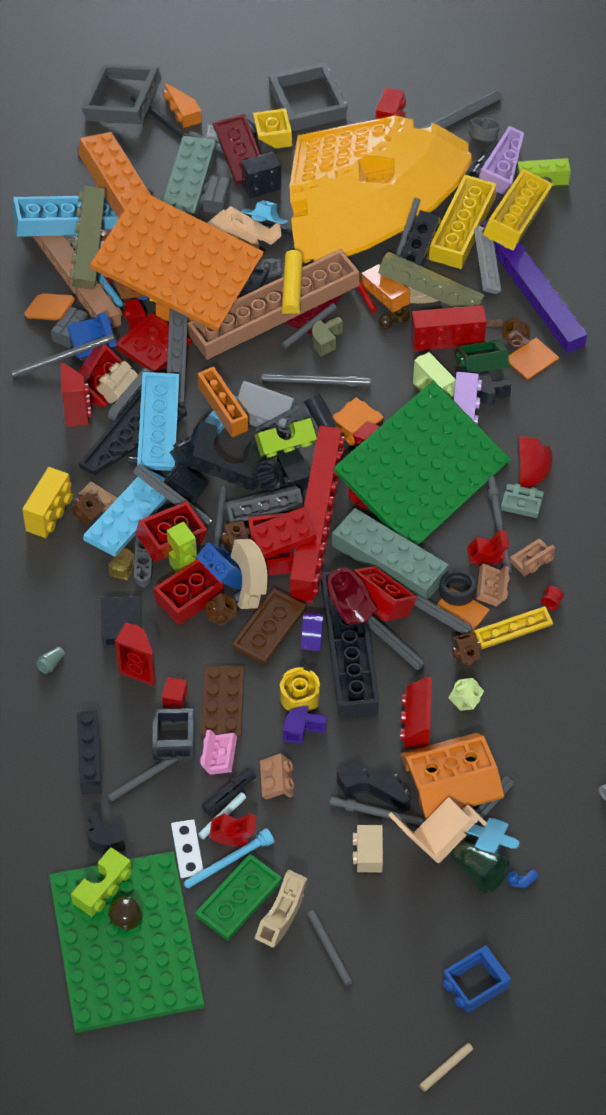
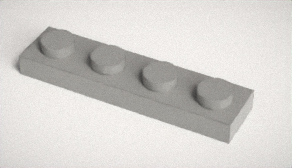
[474,226,501,294]

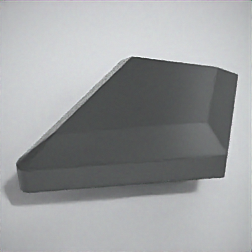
[259,258,281,278]

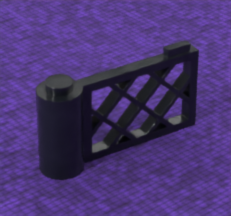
[255,393,337,460]

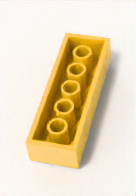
[482,169,553,251]
[429,175,497,269]

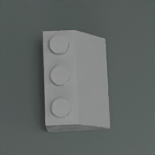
[237,381,294,437]

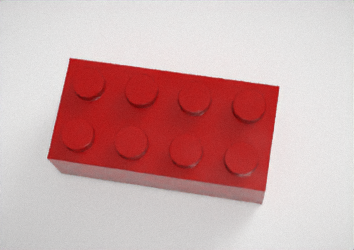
[410,305,487,351]

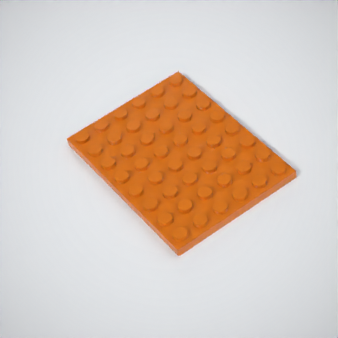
[89,189,264,332]

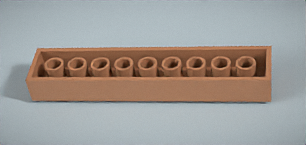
[188,249,360,360]

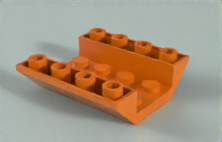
[400,732,504,820]

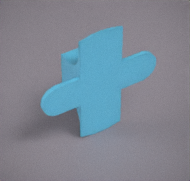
[241,200,288,224]
[467,818,519,857]

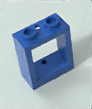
[196,542,242,590]
[442,946,511,1014]

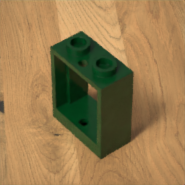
[455,340,509,373]

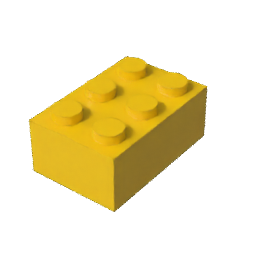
[22,467,73,538]

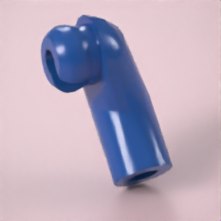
[507,869,539,888]

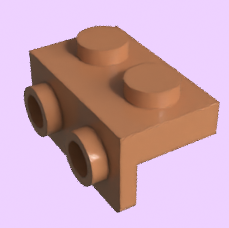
[510,538,555,577]
[476,564,510,607]
[260,753,295,800]

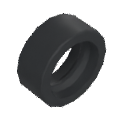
[439,569,477,606]

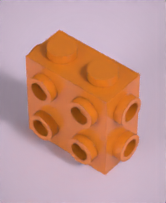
[333,397,384,447]

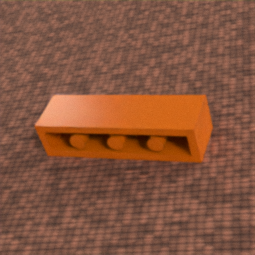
[197,367,248,437]

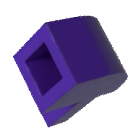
[301,613,324,651]
[283,706,327,744]

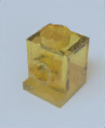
[108,548,135,581]

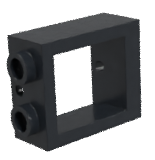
[152,708,194,760]

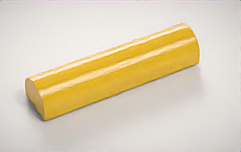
[282,250,303,314]
[473,606,553,649]

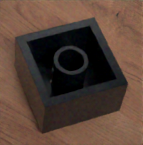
[242,152,281,199]

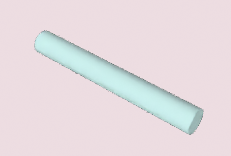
[198,792,246,839]

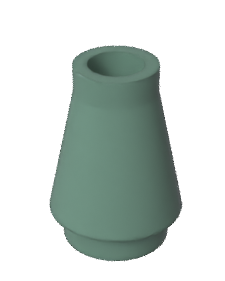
[36,646,65,674]

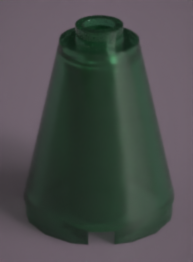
[451,841,510,894]

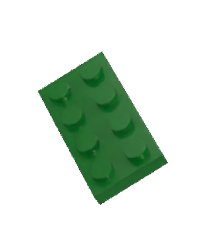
[195,854,282,941]

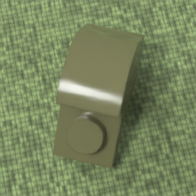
[312,317,343,356]

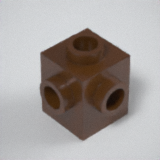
[502,317,531,348]
[71,492,104,526]
[222,521,250,553]
[205,593,238,626]
[452,633,482,665]

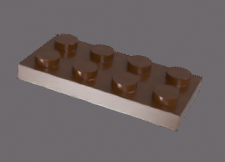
[231,588,306,666]
[200,665,244,739]

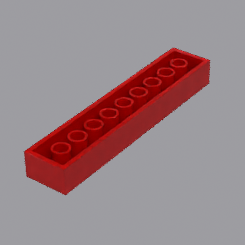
[290,426,345,603]

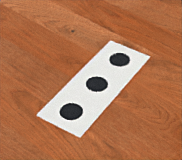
[171,819,203,878]

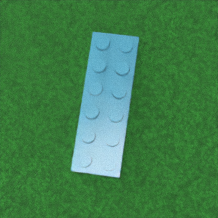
[137,372,179,471]
[83,470,168,557]

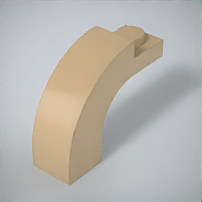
[231,539,267,609]
[255,870,308,948]

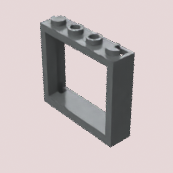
[269,63,348,131]
[82,64,162,125]

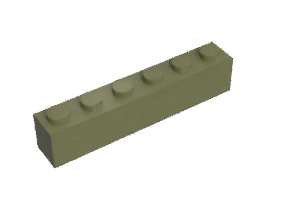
[70,185,105,290]
[377,252,484,308]

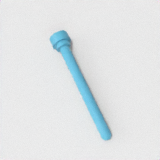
[184,828,274,888]

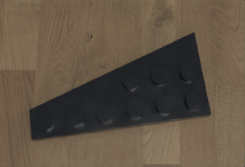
[79,389,187,475]

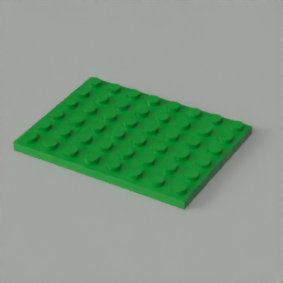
[332,380,511,546]
[49,851,204,1033]

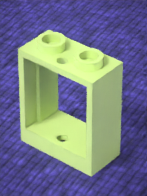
[413,352,456,401]

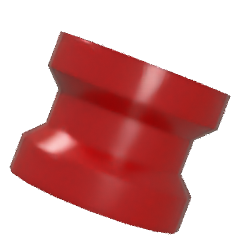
[540,586,564,611]

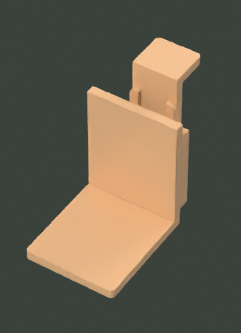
[207,206,281,249]
[389,797,487,864]

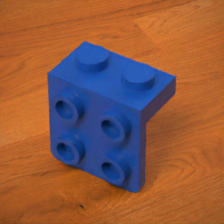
[67,312,117,358]

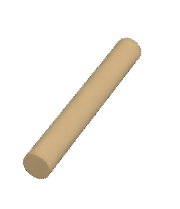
[419,1043,473,1092]

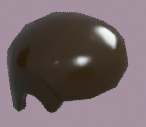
[108,897,143,931]

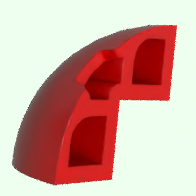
[517,437,553,488]

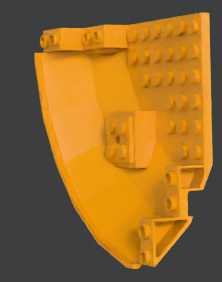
[290,116,472,263]

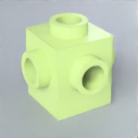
[448,678,484,711]

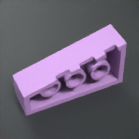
[479,126,524,196]

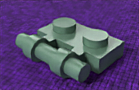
[501,483,544,518]

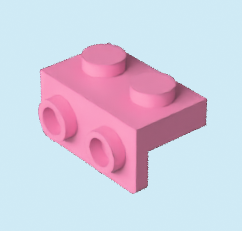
[200,730,237,775]

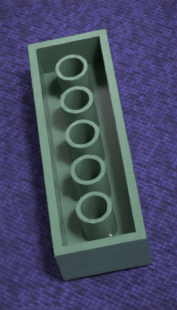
[163,136,216,219]
[332,508,449,600]

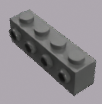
[223,485,304,523]

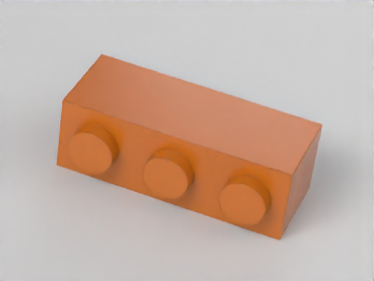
[361,264,411,313]

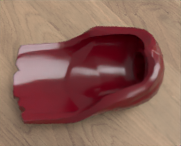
[327,568,377,624]

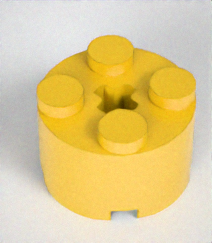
[280,667,320,712]

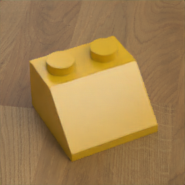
[253,108,292,149]

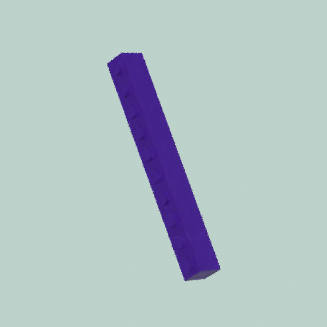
[481,220,587,353]

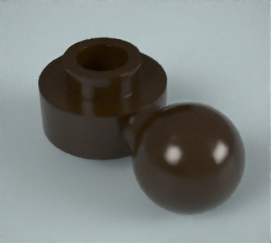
[379,306,410,329]

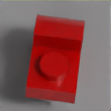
[467,530,509,565]
[209,813,256,846]

